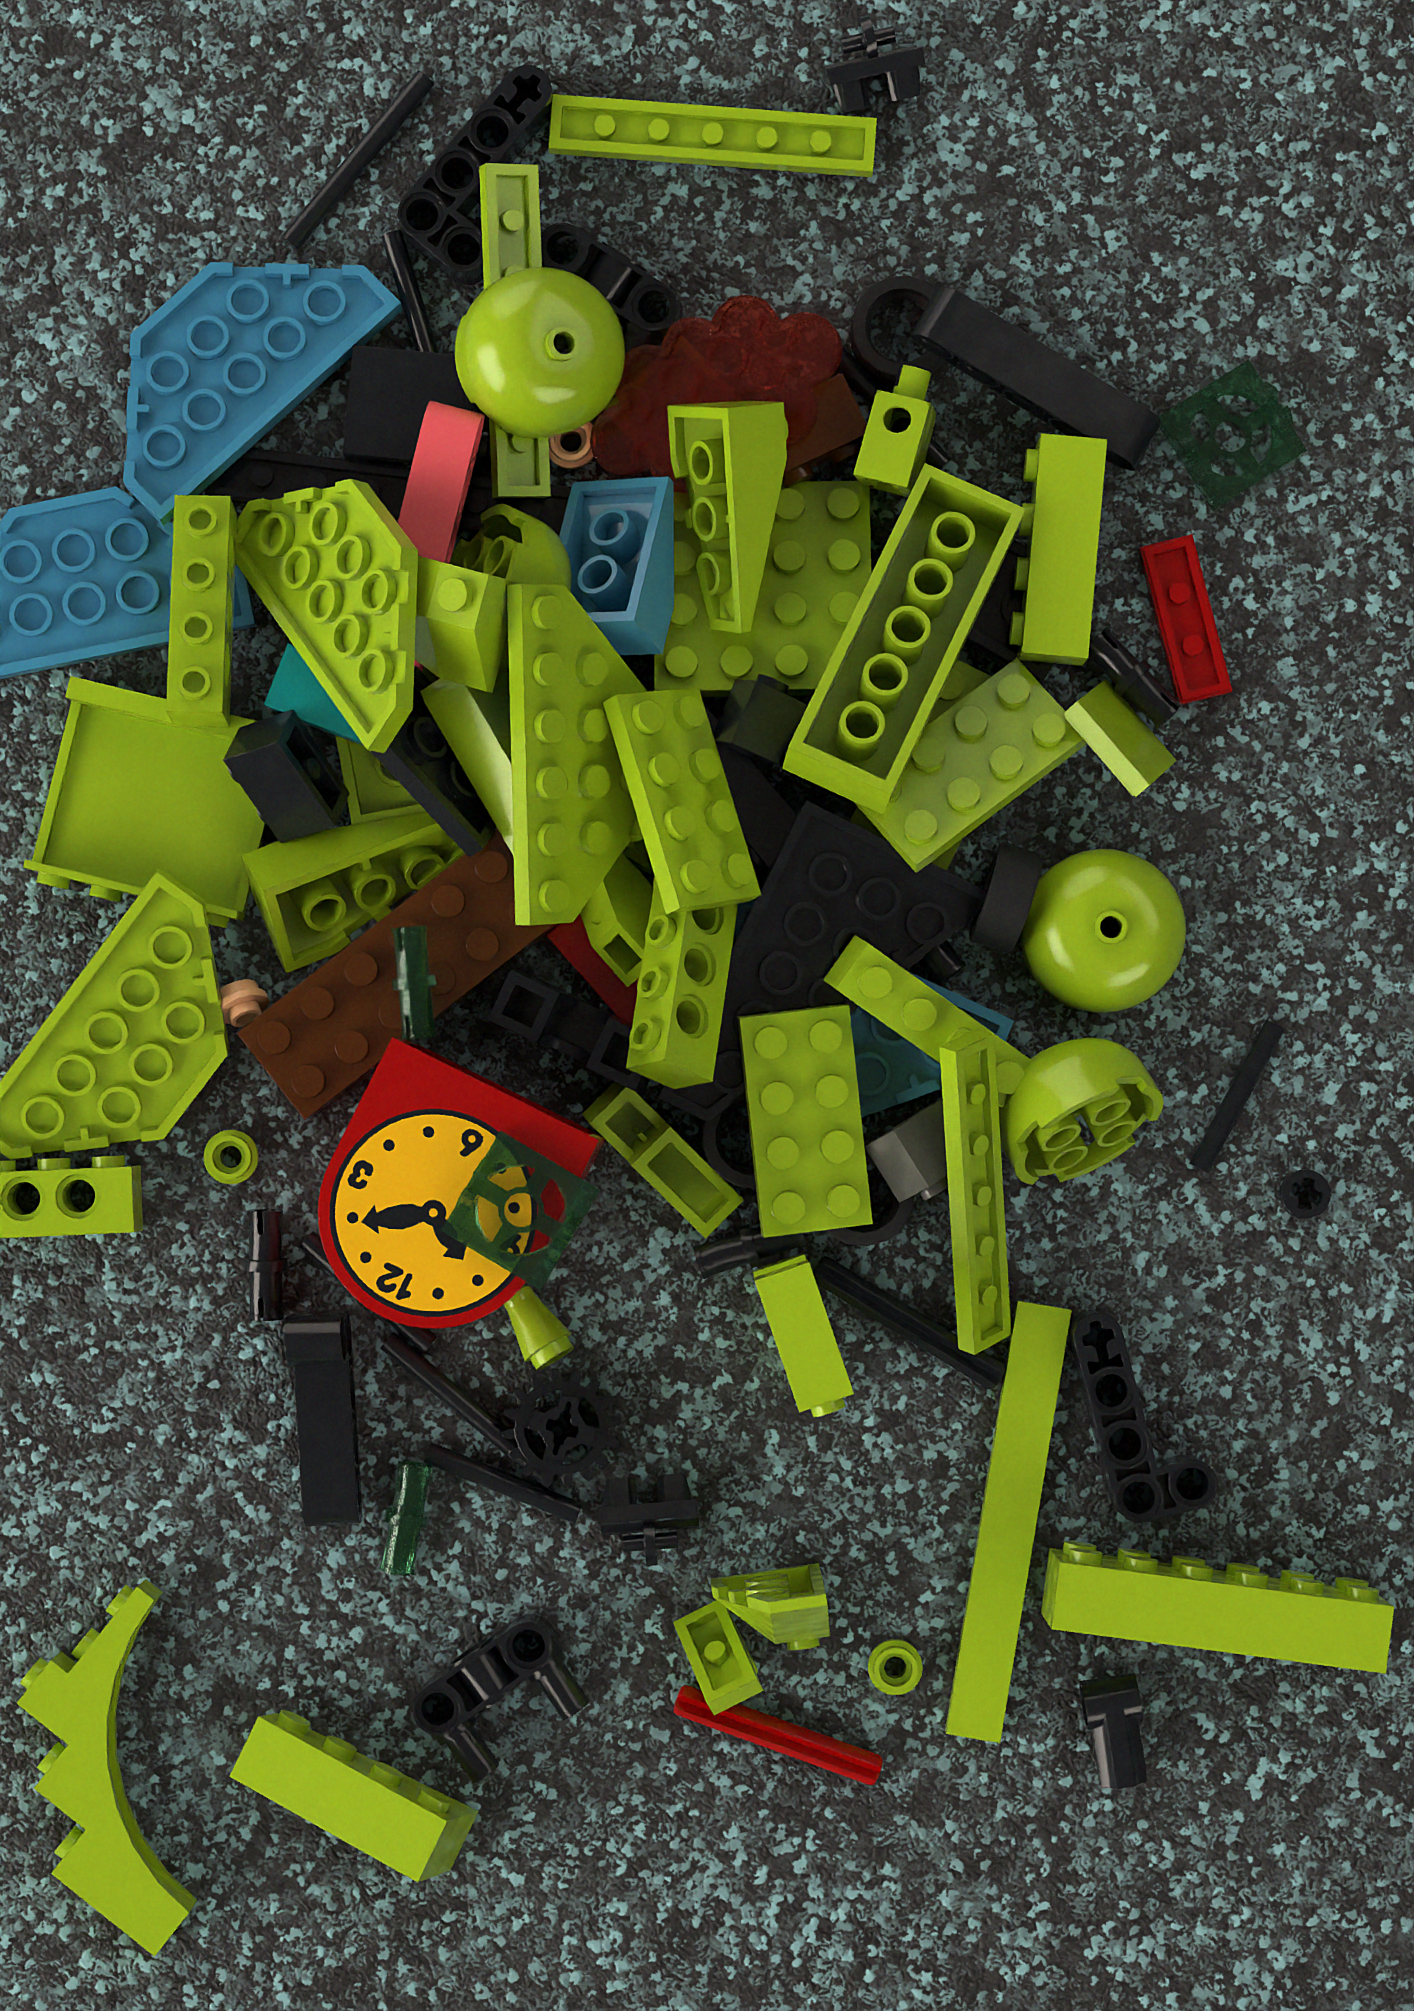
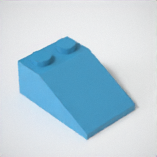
[559,476,674,655]

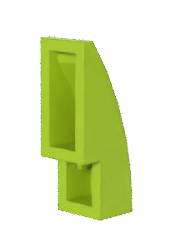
[582,1081,744,1238]

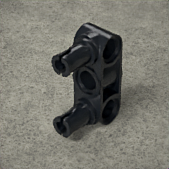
[541,222,683,387]
[413,1614,589,1783]

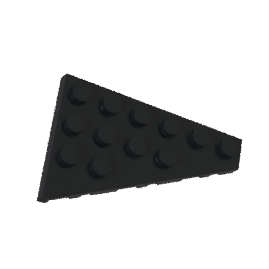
[656,800,988,1122]

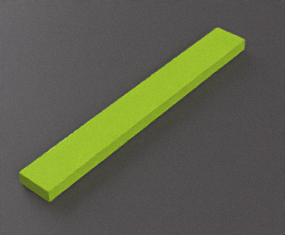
[945,1300,1072,1743]

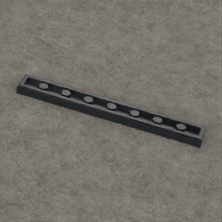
[205,448,572,537]

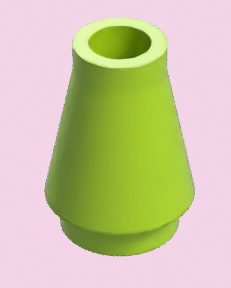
[503,1286,574,1371]

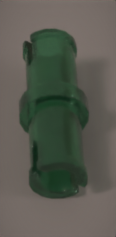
[391,925,437,1040]
[380,1460,433,1576]

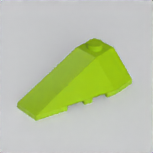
[667,401,788,634]
[415,556,521,693]
[241,812,465,973]
[711,1563,830,1650]

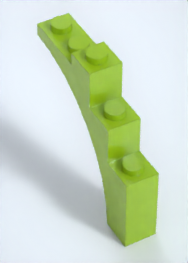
[16,1579,197,1957]

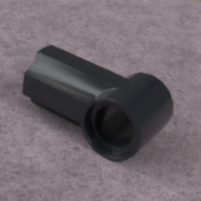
[1079,1673,1147,1789]

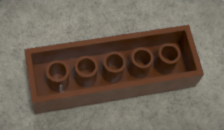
[237,829,561,1120]

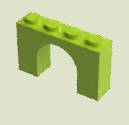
[752,1252,854,1417]

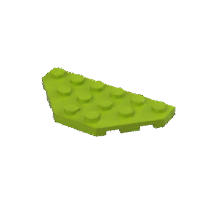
[235,479,418,753]
[507,584,648,926]
[0,867,230,1160]

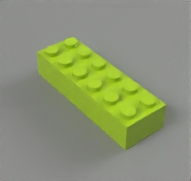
[782,463,1026,815]
[1041,1541,1394,1674]

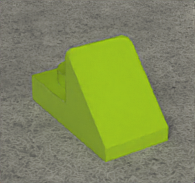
[673,1600,764,1716]

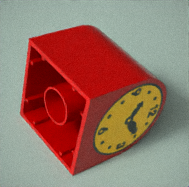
[318,1037,605,1328]

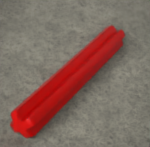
[674,1685,883,1785]

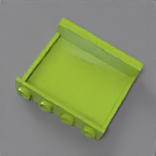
[23,676,267,928]

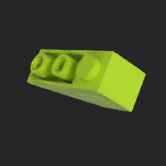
[580,853,654,987]

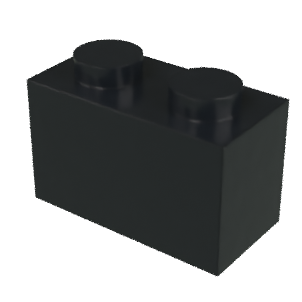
[223,710,350,843]

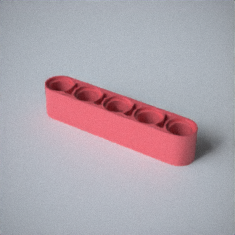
[398,401,485,672]

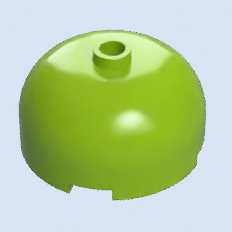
[455,267,625,439]
[450,504,572,672]
[1020,849,1186,1013]
[999,1038,1164,1185]

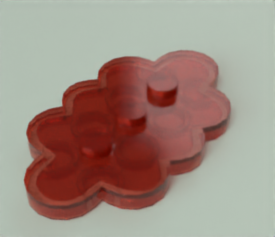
[590,295,843,494]

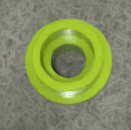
[204,1130,259,1184]
[868,1639,923,1695]

